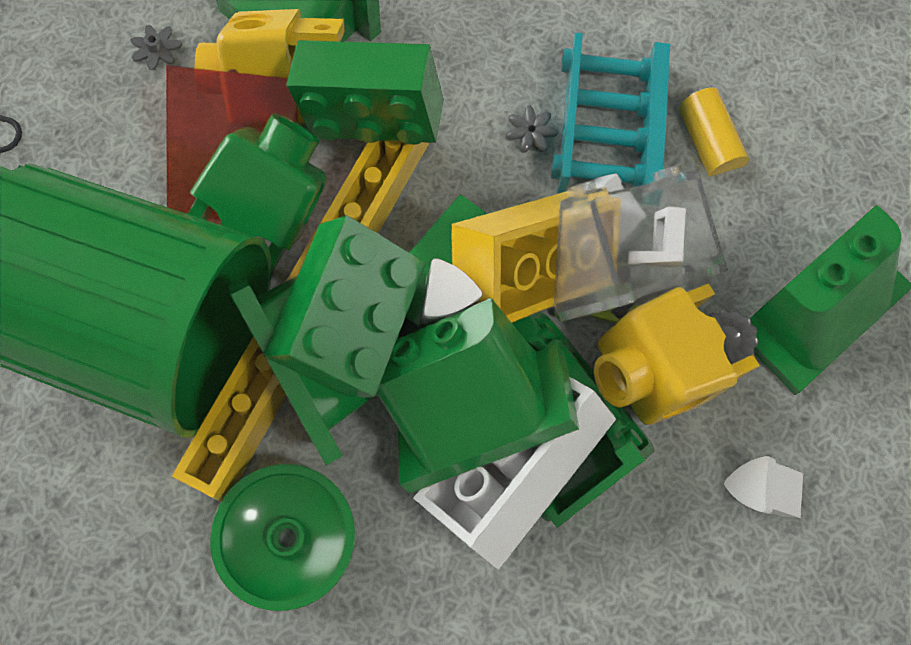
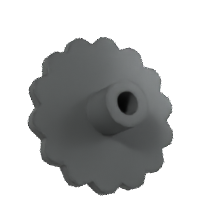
[708,309,758,364]

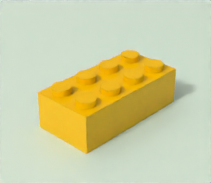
[452,189,617,322]

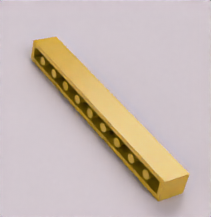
[171,140,429,502]

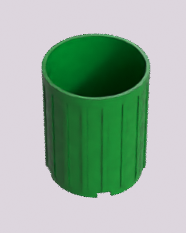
[0,163,272,438]

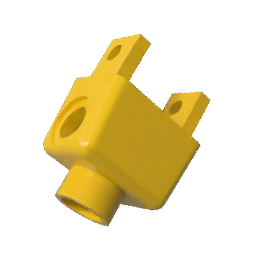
[195,9,345,129]
[594,283,760,425]

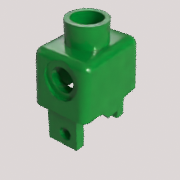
[188,113,327,275]

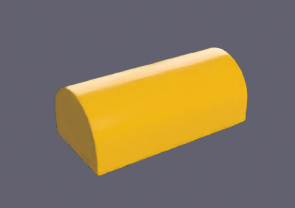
[679,87,750,177]

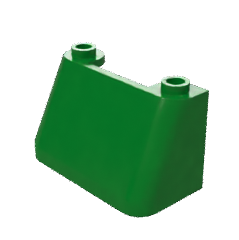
[512,312,655,528]

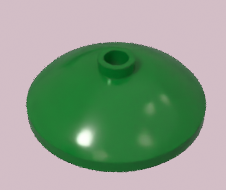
[210,464,355,611]

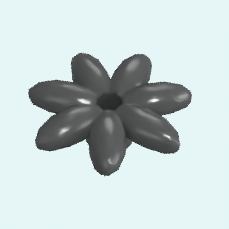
[130,25,182,70]
[506,105,558,153]

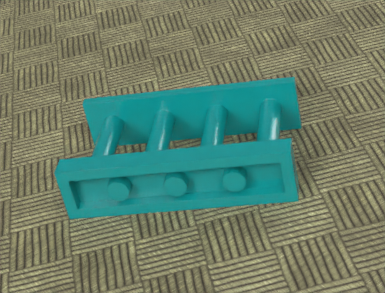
[551,32,671,205]

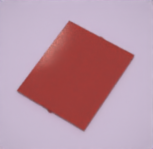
[166,65,298,225]

